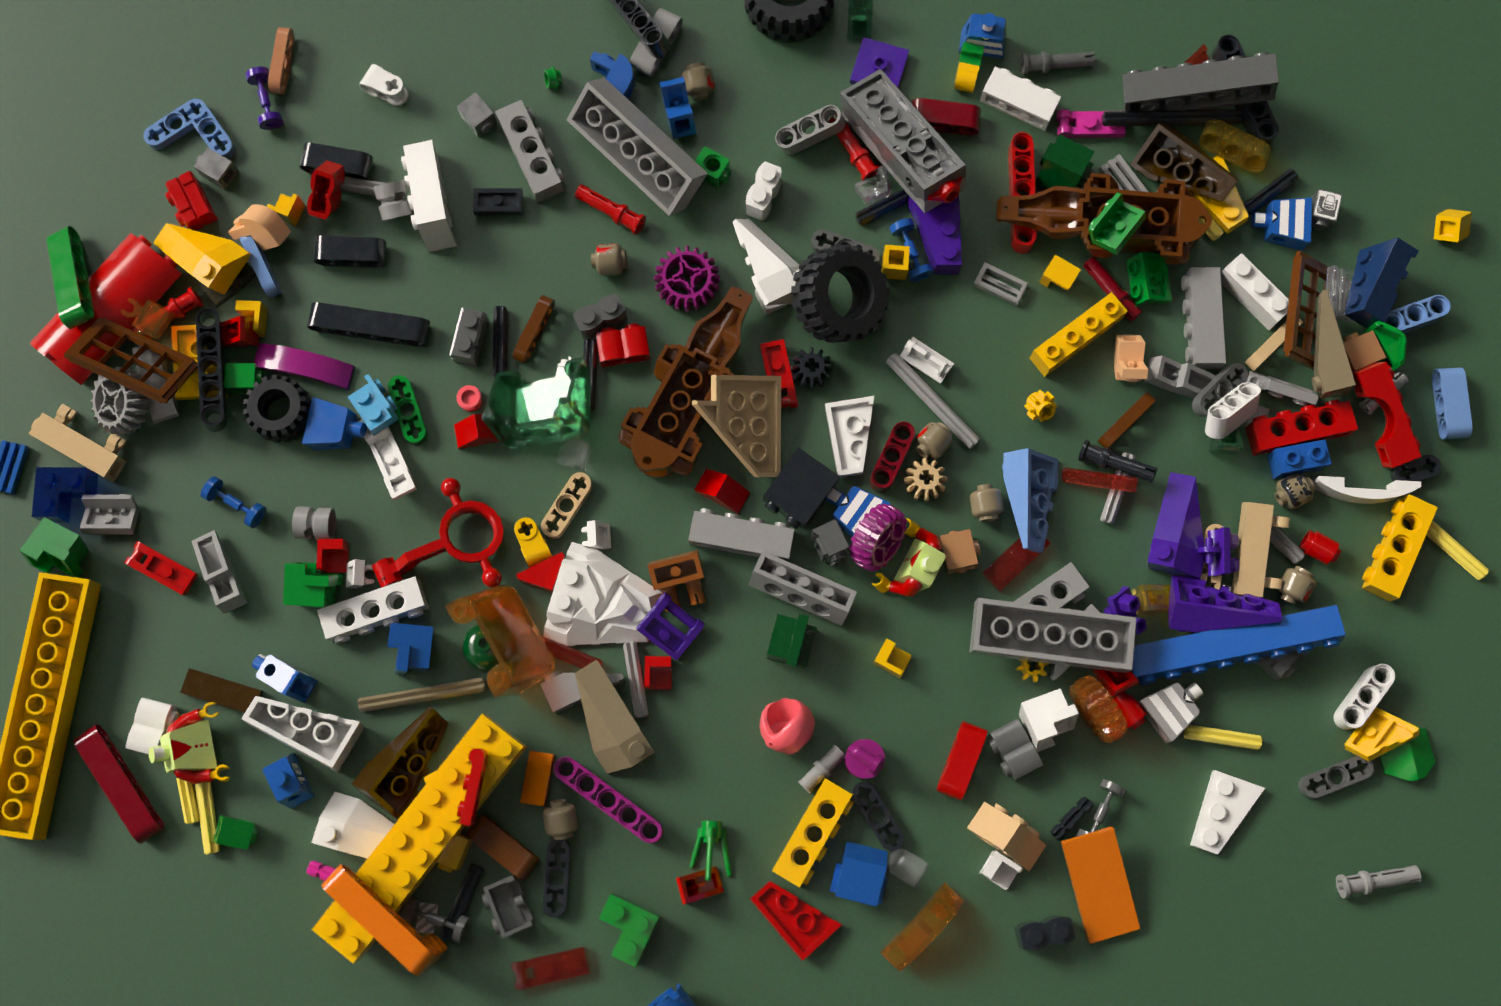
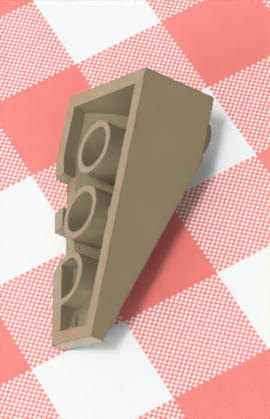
[1312,289,1356,398]
[575,660,655,774]

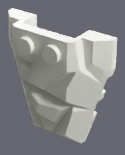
[543,542,662,647]

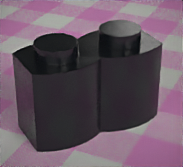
[1014,915,1076,950]

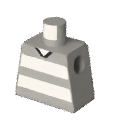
[1137,682,1204,743]

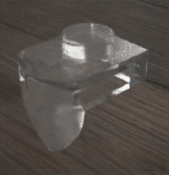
[855,166,891,205]
[888,848,929,888]

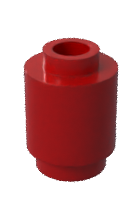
[1299,530,1341,565]
[1108,690,1146,730]

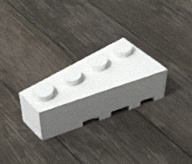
[401,140,457,252]
[241,696,365,773]

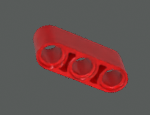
[936,721,988,801]

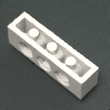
[317,576,429,644]

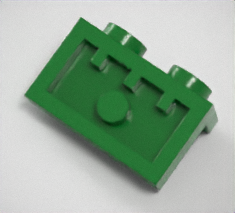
[1127,252,1172,306]

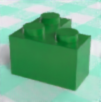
[599,893,660,967]

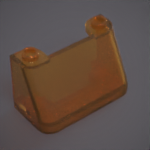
[445,585,555,697]

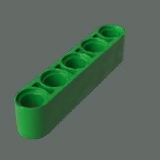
[46,226,94,329]

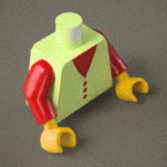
[872,518,946,597]
[149,702,230,784]

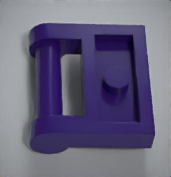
[636,592,705,661]

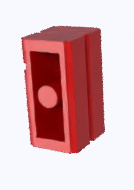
[165,171,218,231]

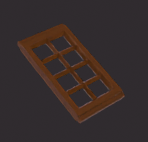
[1283,251,1337,370]
[64,317,198,404]

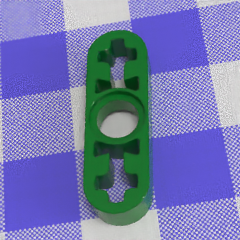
[388,375,428,445]

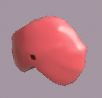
[759,698,815,755]

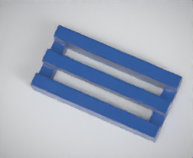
[0,440,29,495]

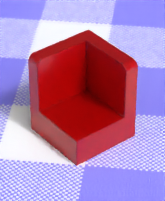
[317,539,349,573]
[644,656,672,690]

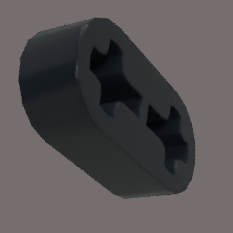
[1390,455,1441,482]

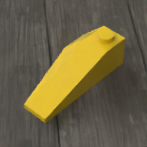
[153,223,251,295]

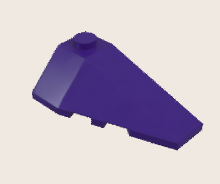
[1147,472,1205,579]
[1168,575,1282,632]

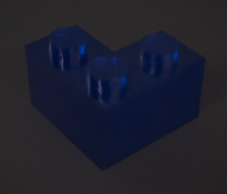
[31,467,98,523]

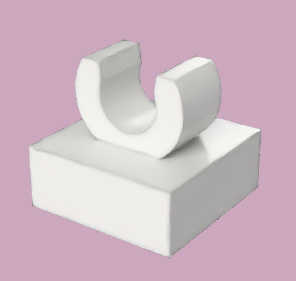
[581,520,611,550]
[346,559,374,589]

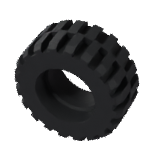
[745,0,834,42]
[791,245,890,343]

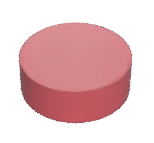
[457,385,483,412]

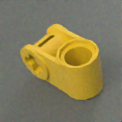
[514,517,552,568]

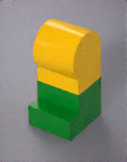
[954,42,984,93]

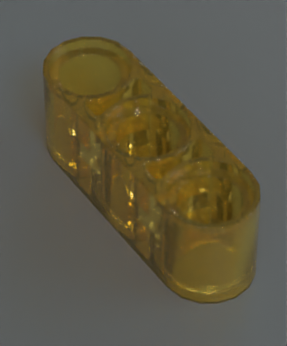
[1199,119,1271,172]

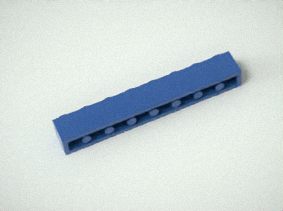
[1131,605,1346,685]

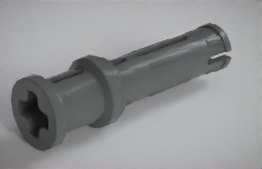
[1020,51,1095,75]

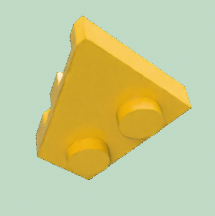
[1344,707,1420,762]

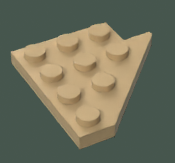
[692,375,781,477]

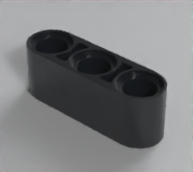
[299,143,373,180]
[314,236,387,268]

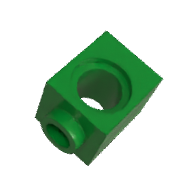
[695,146,732,189]
[224,363,265,394]
[213,815,257,850]

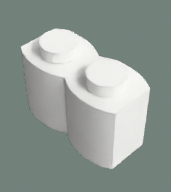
[746,161,781,221]
[126,698,179,754]

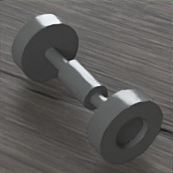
[1076,779,1127,836]
[401,896,471,944]

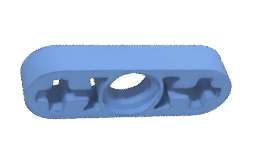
[240,235,282,299]

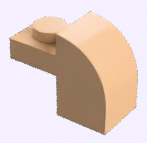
[228,204,291,251]
[1114,335,1148,382]

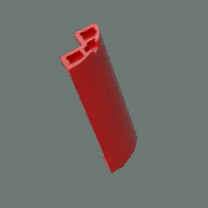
[29,233,181,385]

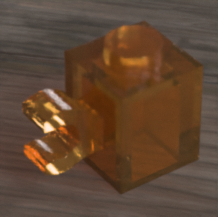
[120,298,175,339]

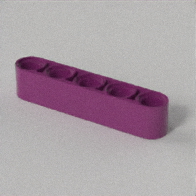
[554,757,663,843]

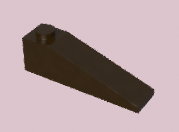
[1130,123,1239,201]
[351,707,448,820]

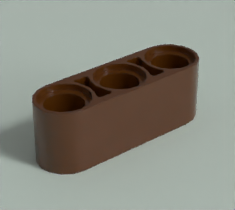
[465,813,541,881]

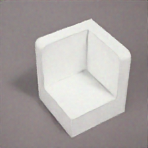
[979,851,1023,890]

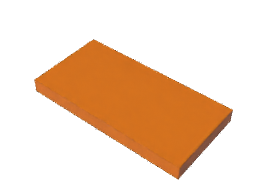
[1061,827,1140,944]

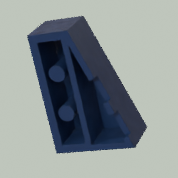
[1344,237,1419,328]

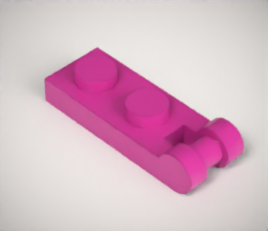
[1056,109,1126,138]

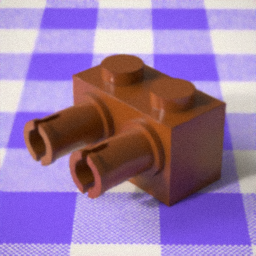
[647,550,706,612]

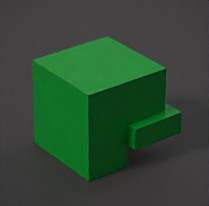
[19,517,90,578]
[283,562,343,607]

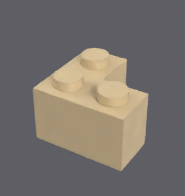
[967,802,1046,871]

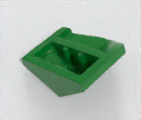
[1363,321,1407,372]
[1379,727,1436,781]

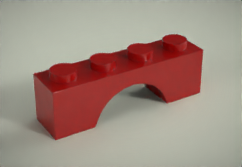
[1352,362,1421,468]

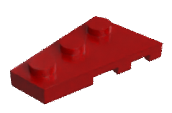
[749,881,842,961]

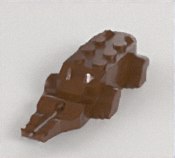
[996,173,1212,265]
[618,287,753,478]

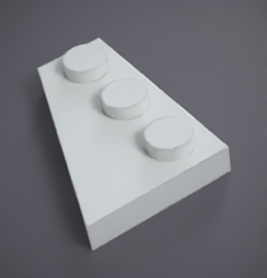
[1190,770,1265,854]

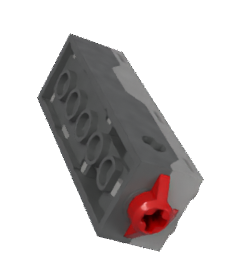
[840,69,966,213]

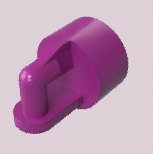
[844,739,885,779]

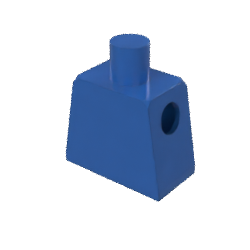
[302,398,367,450]

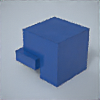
[388,623,433,675]
[830,841,888,907]

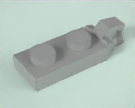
[1246,371,1319,406]

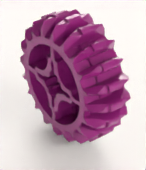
[654,245,721,312]
[849,503,907,572]

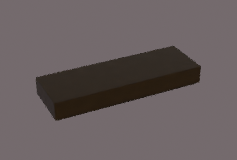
[180,668,264,713]

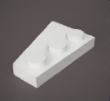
[825,396,874,478]

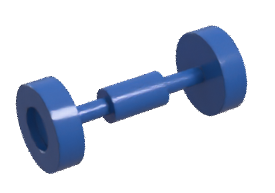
[889,218,934,282]
[200,476,267,528]

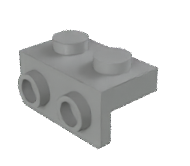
[80,494,140,534]

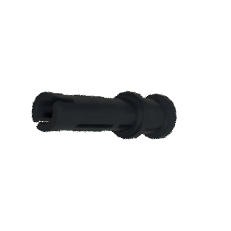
[1078,440,1158,483]

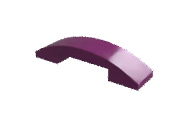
[253,343,355,390]

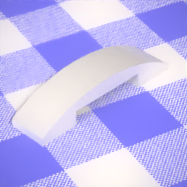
[358,419,417,501]
[1312,476,1421,504]

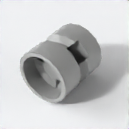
[373,180,413,220]
[292,506,336,540]

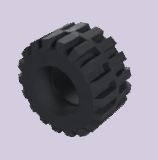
[243,375,312,443]

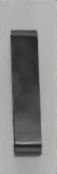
[608,0,671,58]
[1212,34,1279,149]
[307,302,430,347]
[196,308,227,432]

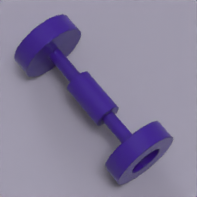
[245,66,283,130]

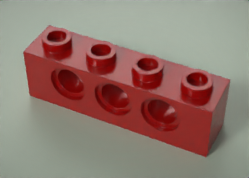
[1245,399,1358,456]

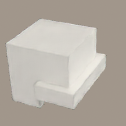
[1019,689,1079,752]

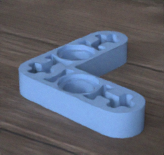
[144,99,235,159]

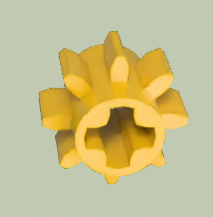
[1024,390,1058,422]
[1016,660,1049,683]

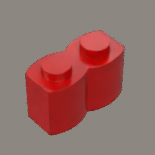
[307,160,345,220]
[596,323,650,367]

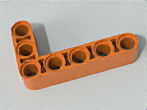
[322,864,448,976]

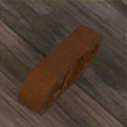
[513,295,555,364]
[1097,391,1156,448]

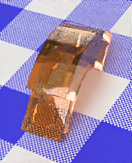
[880,883,964,972]

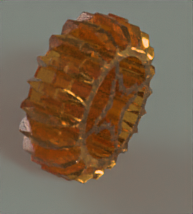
[1069,675,1127,744]

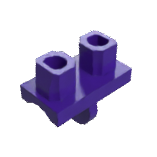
[1198,527,1239,577]
[1104,586,1147,635]

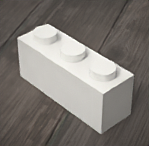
[980,67,1061,131]
[1220,253,1289,330]

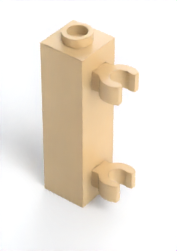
[29,404,127,482]
[1232,502,1290,597]

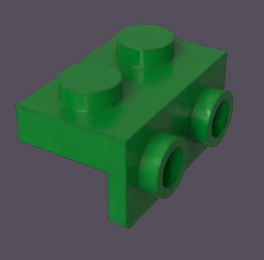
[1088,192,1147,255]

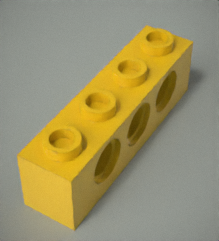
[1029,292,1127,377]
[1362,494,1438,602]
[772,778,854,888]

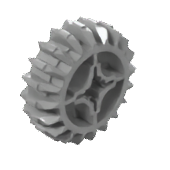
[90,367,150,435]

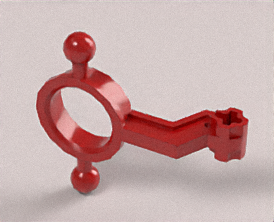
[372,478,504,588]

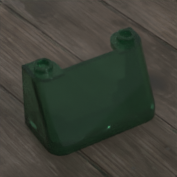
[481,357,591,449]

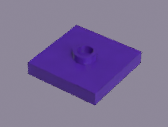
[850,37,909,88]

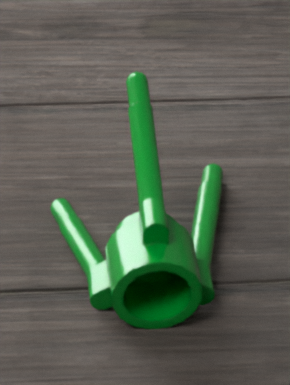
[689,821,732,881]

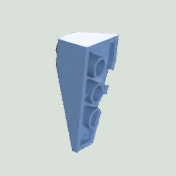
[1002,448,1058,553]

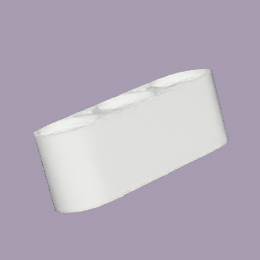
[1205,382,1261,439]
[1334,664,1395,730]

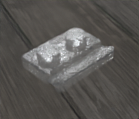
[1326,265,1355,323]

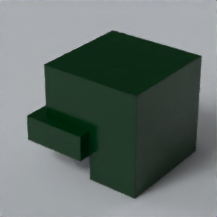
[1035,134,1095,190]
[767,614,817,669]

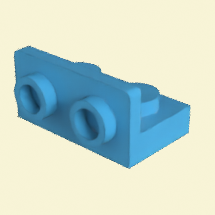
[348,374,399,435]

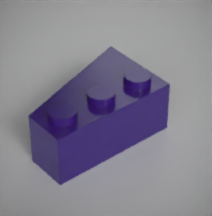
[908,195,962,275]

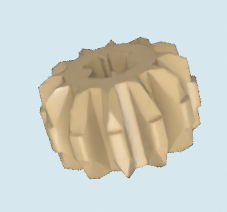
[904,458,947,502]

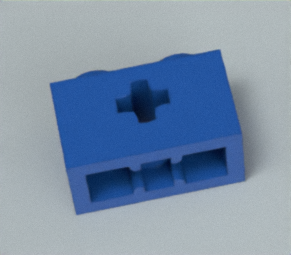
[1267,440,1332,479]

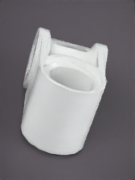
[359,64,409,106]

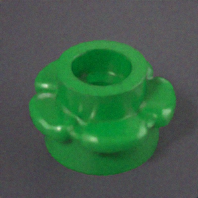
[544,66,562,90]

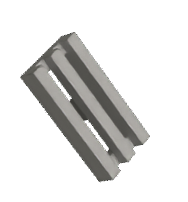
[1098,154,1148,192]
[973,262,1029,307]

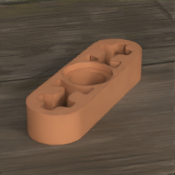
[268,27,294,94]

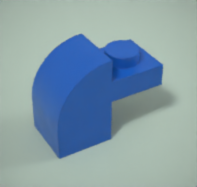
[590,51,634,99]
[660,77,696,139]

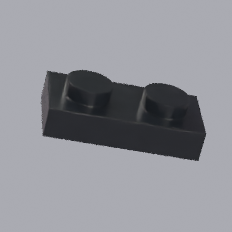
[473,188,523,215]

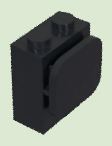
[763,447,840,530]

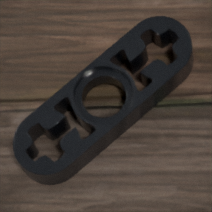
[852,781,904,851]
[543,839,571,917]

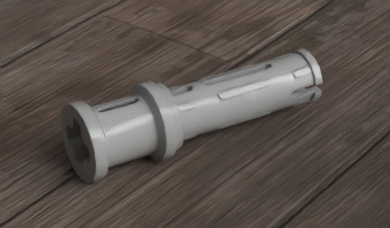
[1336,865,1421,899]

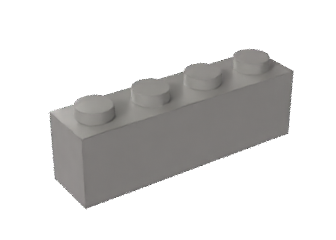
[1181,267,1226,370]
[688,508,794,562]

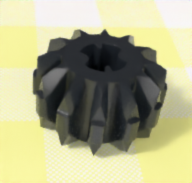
[791,347,833,390]

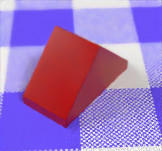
[222,315,259,347]
[454,414,508,449]
[694,469,750,514]
[516,552,566,593]
[1093,669,1139,698]
[676,866,724,905]

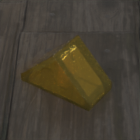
[1131,585,1171,616]

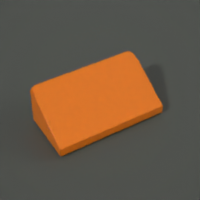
[520,751,555,807]

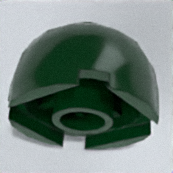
[462,621,515,673]

